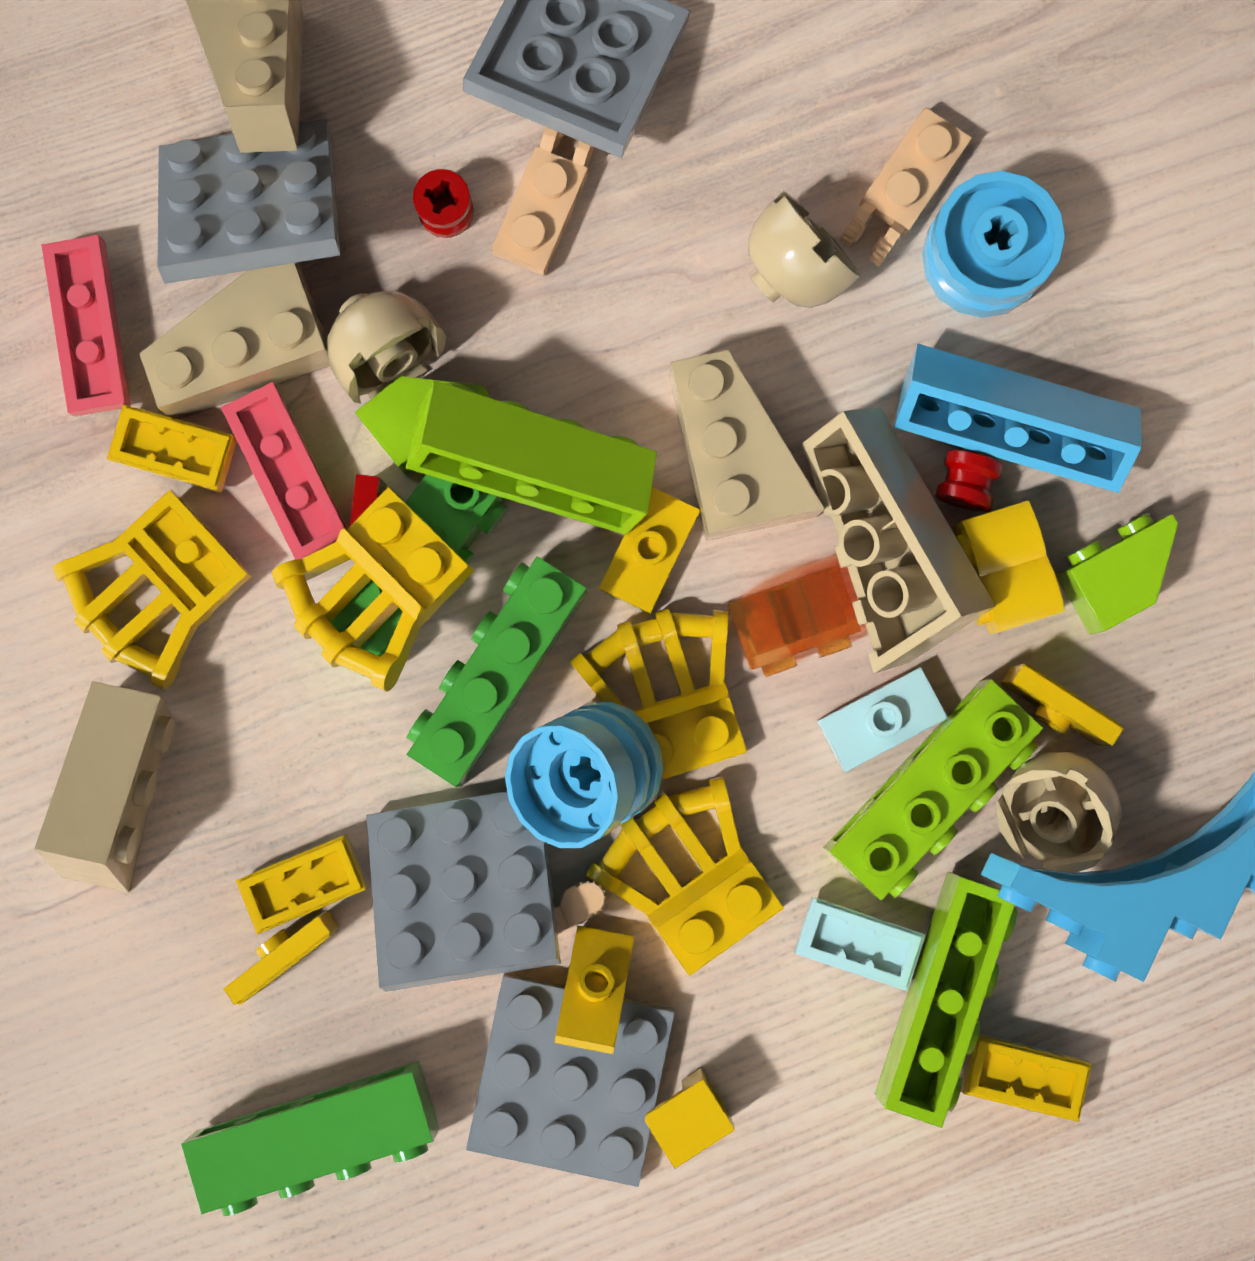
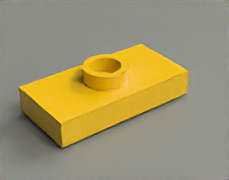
[107,404,237,493]
[598,487,700,614]
[1001,663,1124,746]
[235,834,368,935]
[223,910,340,1006]
[554,925,635,1054]
[961,1034,1092,1122]

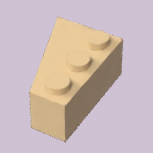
[185,0,303,153]
[139,262,330,420]
[669,350,824,541]
[34,681,175,893]

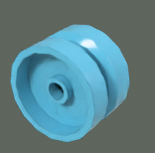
[922,171,1065,318]

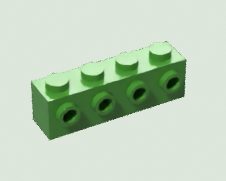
[312,475,508,677]
[406,556,588,787]
[181,1061,440,1216]

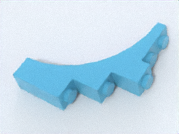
[981,771,1255,982]

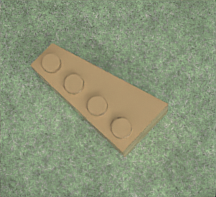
[802,407,996,674]

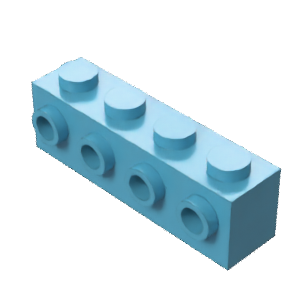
[894,344,1142,493]

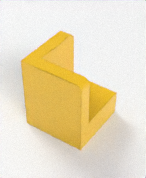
[645,1068,735,1169]

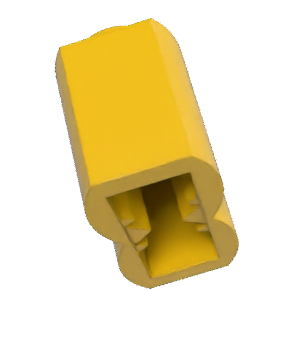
[954,500,1065,635]

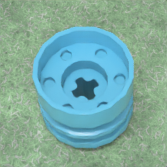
[505,701,664,848]

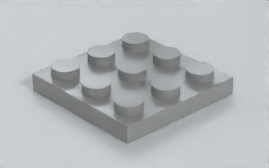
[463,0,690,159]
[157,119,340,284]
[366,791,561,992]
[466,973,675,1187]

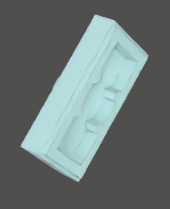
[817,667,948,772]
[794,896,925,991]

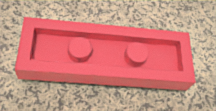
[41,235,131,417]
[221,382,347,559]

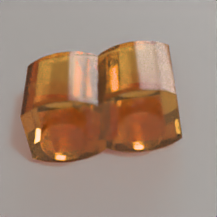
[726,565,862,677]

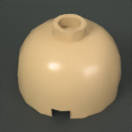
[748,190,860,308]
[327,291,447,404]
[996,752,1122,873]

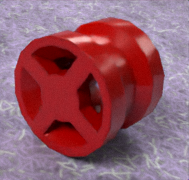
[413,169,474,238]
[935,450,1003,512]

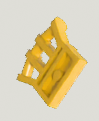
[271,487,475,692]
[52,489,252,690]
[569,608,747,780]
[586,777,784,977]

